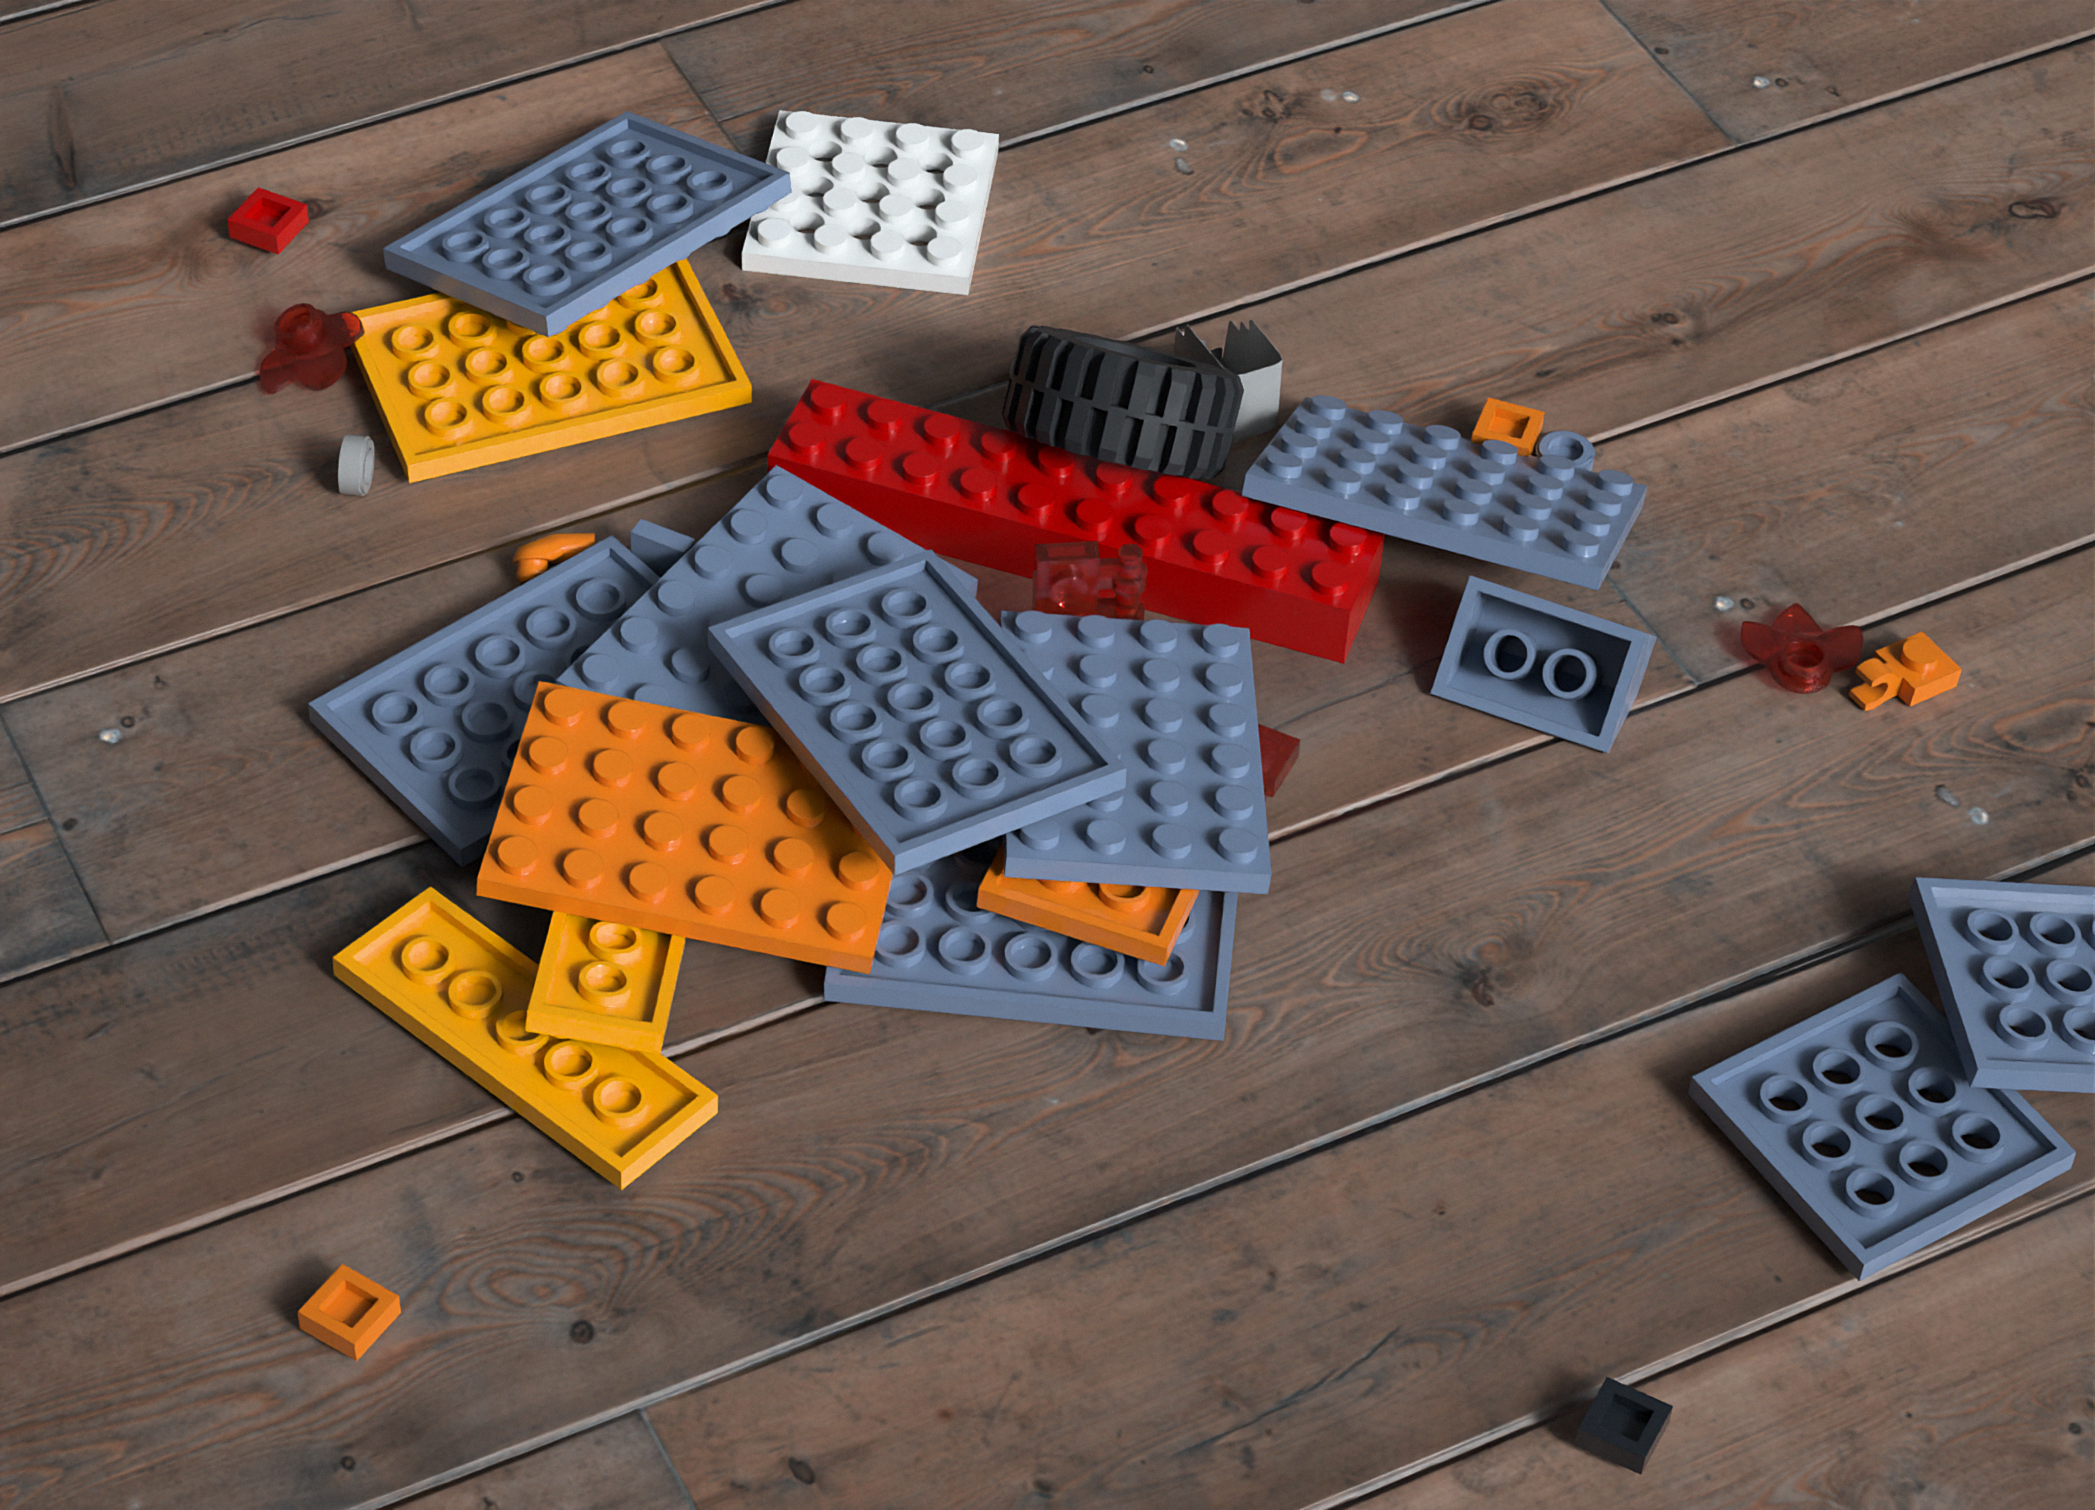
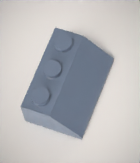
[1430,575,1657,753]

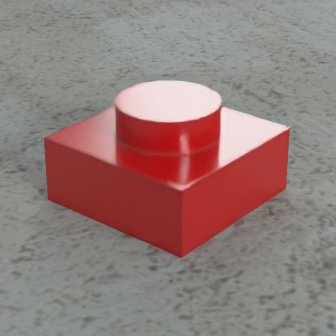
[227,187,309,255]

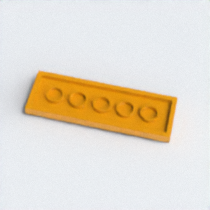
[333,886,718,1190]

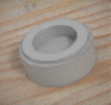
[338,434,375,496]

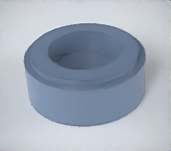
[1534,431,1595,471]

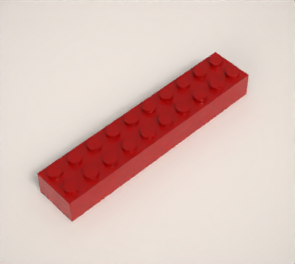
[768,379,1385,664]

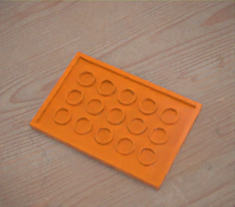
[476,681,894,974]

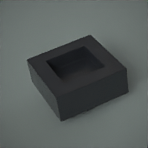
[1575,1377,1673,1475]

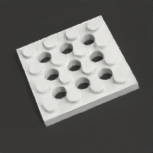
[742,110,999,295]

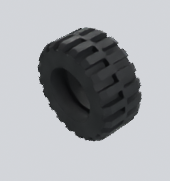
[1002,325,1244,479]

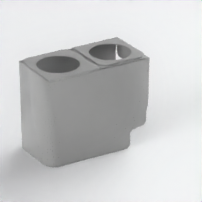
[1173,320,1283,444]

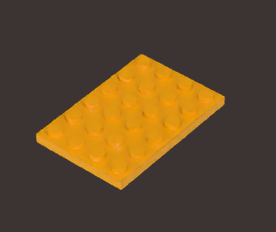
[342,258,752,483]

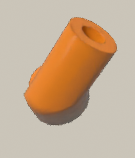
[512,533,595,584]

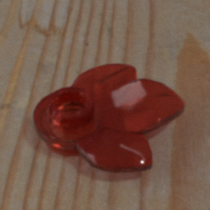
[260,303,365,395]
[1740,603,1863,694]

